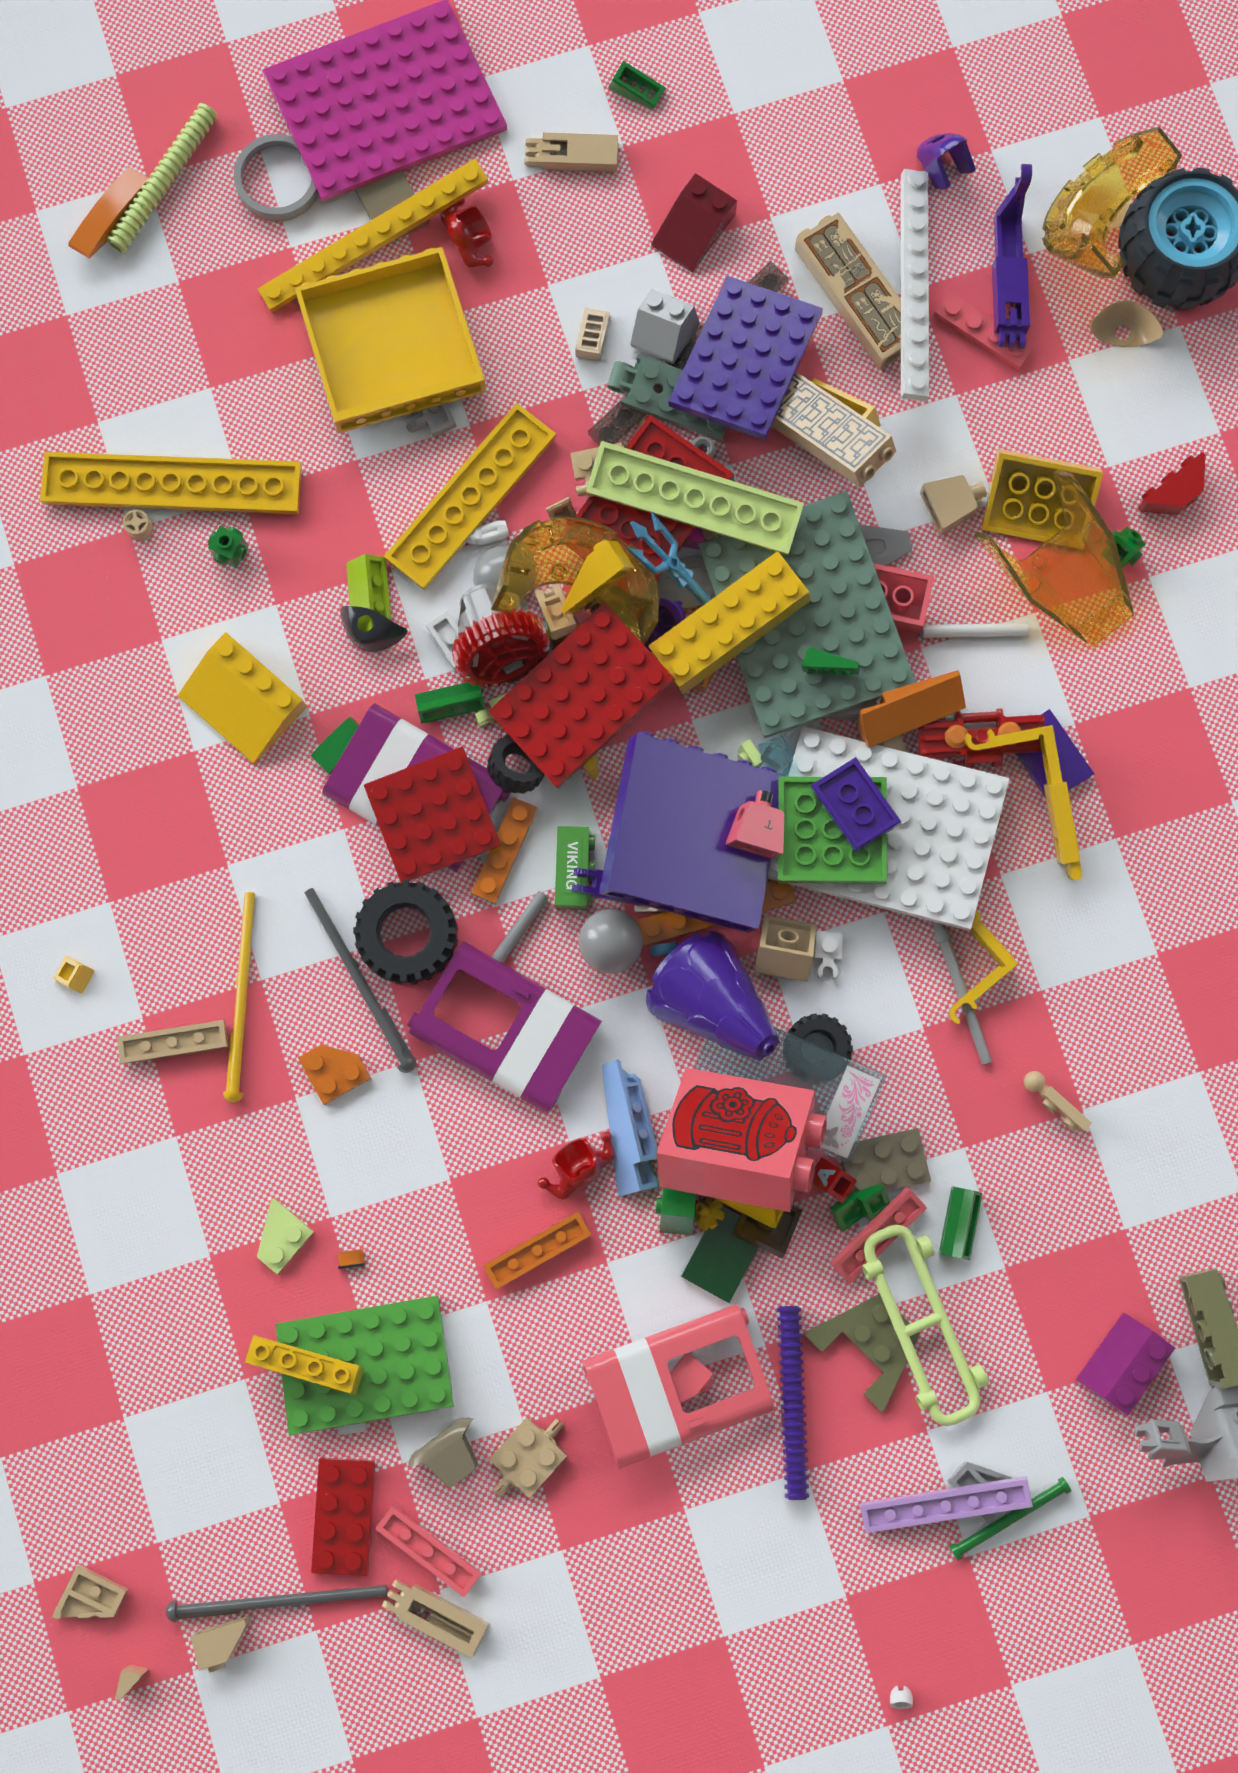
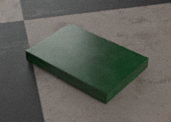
[681,1206,758,1303]

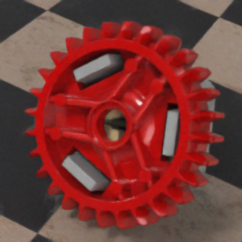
[452,583,550,688]

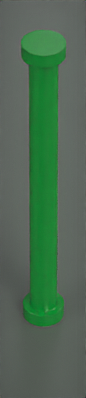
[949,1477,1072,1561]

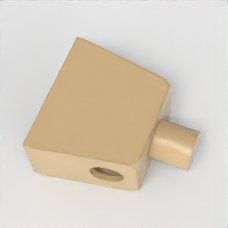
[920,475,987,536]

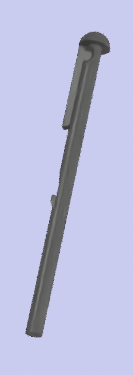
[304,888,416,1073]
[166,1585,387,1622]

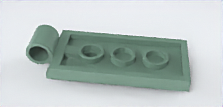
[606,353,726,442]

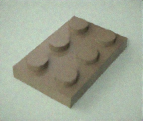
[841,1128,931,1195]

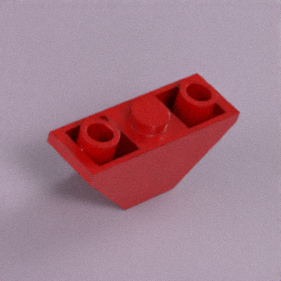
[1138,452,1206,515]

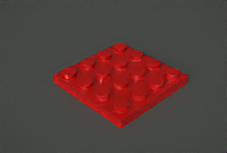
[364,746,501,884]

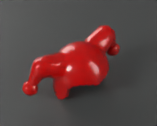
[440,198,493,268]
[538,1131,615,1200]

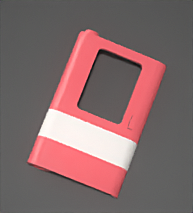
[582,1304,774,1469]

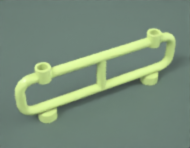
[862,1225,989,1426]

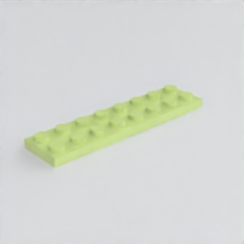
[586,441,804,555]

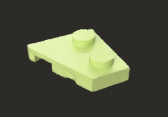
[257,1198,314,1275]

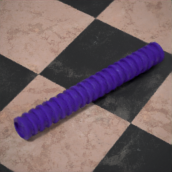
[777,1306,810,1500]

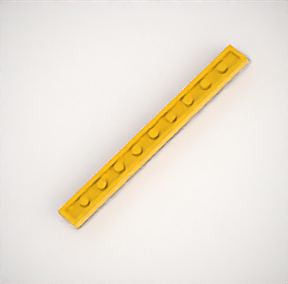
[257,159,489,313]

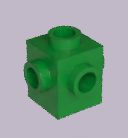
[208,526,248,568]
[1101,527,1146,571]

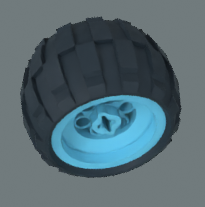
[1118,167,1238,310]

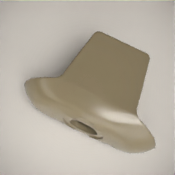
[408,1417,478,1488]

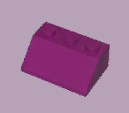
[1076,1313,1176,1416]

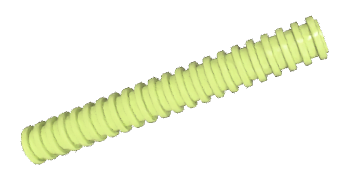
[106,103,218,253]

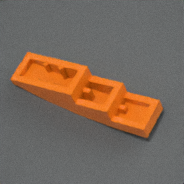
[68,167,150,259]

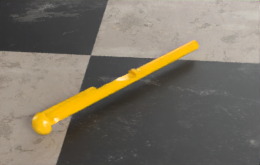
[223,892,255,1103]

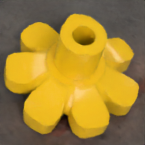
[694,1196,725,1231]

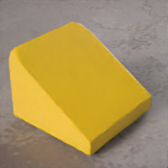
[53,956,94,993]

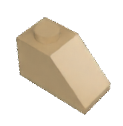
[190,1615,251,1672]

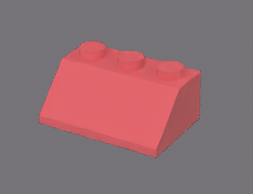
[873,563,934,634]

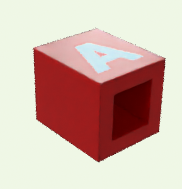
[812,1157,857,1203]

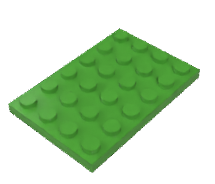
[276,1296,454,1435]

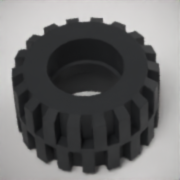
[783,1013,853,1083]

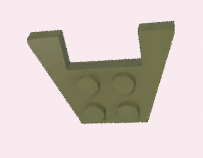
[804,1294,920,1412]

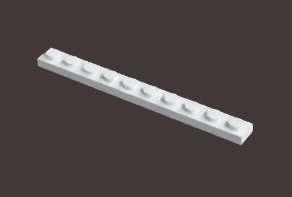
[901,169,929,402]

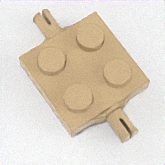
[489,1417,568,1498]

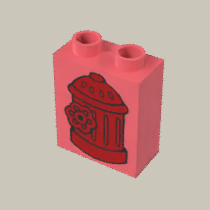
[657,1068,827,1212]

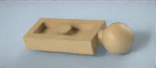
[1024,1071,1092,1132]

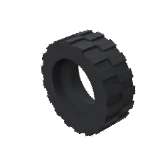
[487,734,544,794]

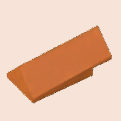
[856,670,966,748]

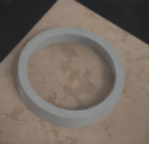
[234,134,318,222]

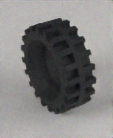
[353,880,458,985]

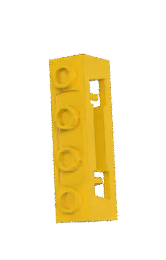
[245,1335,364,1395]

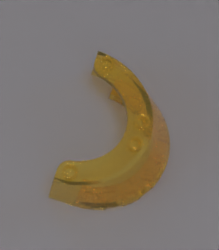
[1042,126,1182,279]
[491,516,659,645]

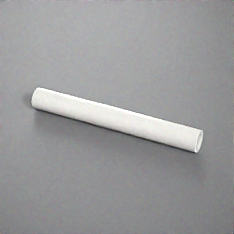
[922,623,1029,638]

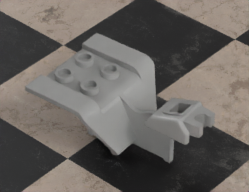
[1134,1385,1238,1483]

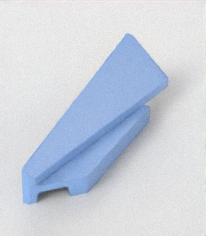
[602,1059,658,1196]

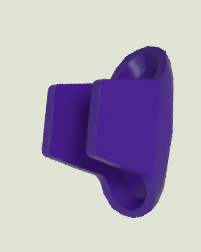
[917,133,976,189]

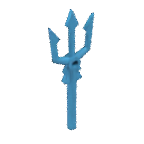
[625,512,711,605]

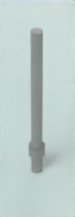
[932,922,992,1065]

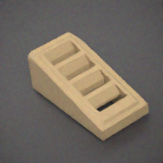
[575,308,610,361]

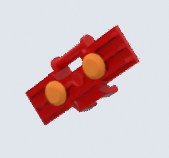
[917,708,1045,768]

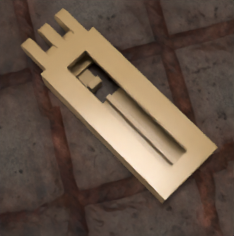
[524,132,618,172]
[382,1579,489,1658]

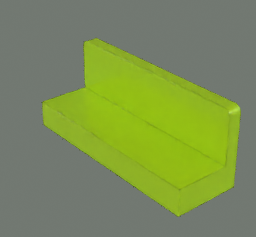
[346,554,391,632]

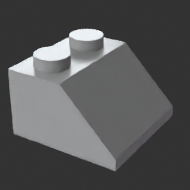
[630,289,700,364]

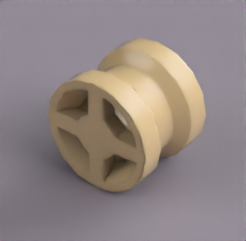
[123,510,153,541]

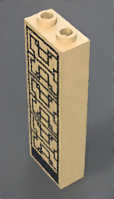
[772,372,896,487]

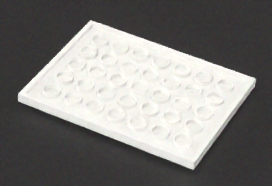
[768,726,1010,931]

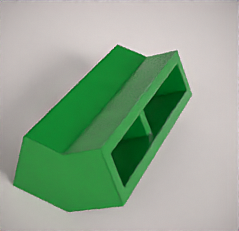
[414,682,485,724]
[938,1186,983,1260]

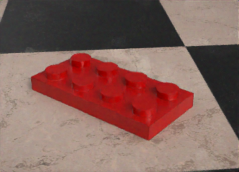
[311,1457,375,1576]

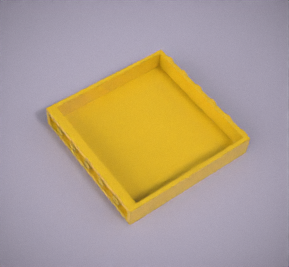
[295,247,486,434]

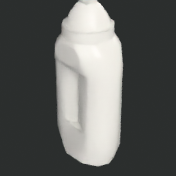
[464,520,509,545]

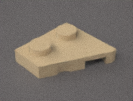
[52,1565,129,1619]

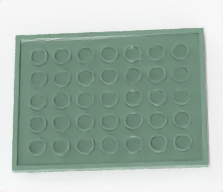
[698,491,916,738]

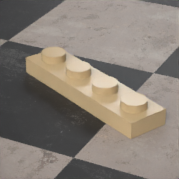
[117,1020,229,1064]

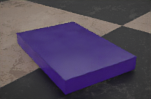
[1015,709,1095,798]
[811,757,901,853]

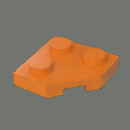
[298,1044,372,1105]

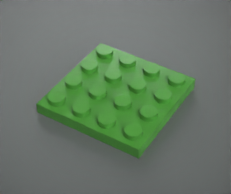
[778,777,887,884]

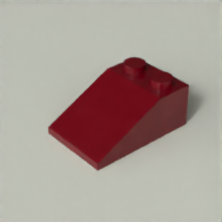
[651,173,737,273]

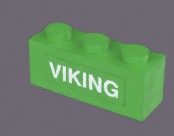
[555,826,595,910]

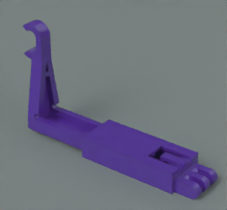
[992,164,1032,349]

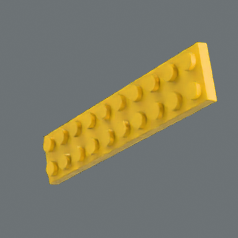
[40,452,302,514]

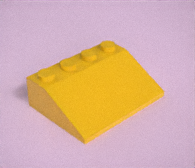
[981,449,1103,550]
[177,632,307,764]

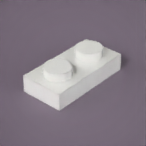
[426,611,459,669]

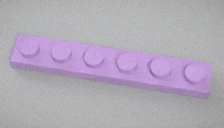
[860,1476,1033,1533]

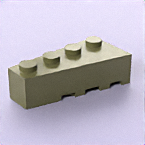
[1178,1268,1238,1389]

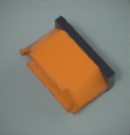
[337,1249,365,1269]

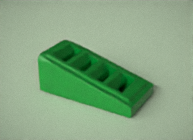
[608,60,666,110]
[801,647,860,675]

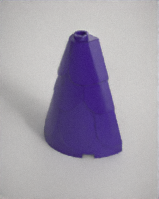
[646,931,780,1061]

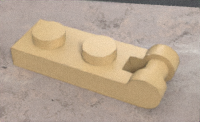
[534,583,577,640]

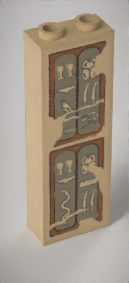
[795,212,901,370]

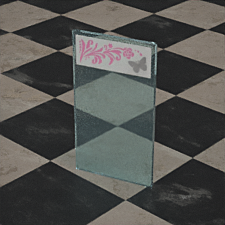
[695,1027,887,1164]

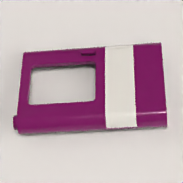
[322,703,511,873]
[407,941,602,1114]

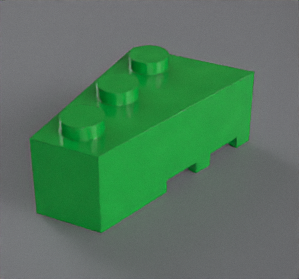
[655,1176,696,1235]

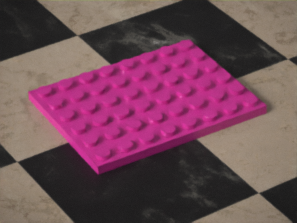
[263,0,507,203]

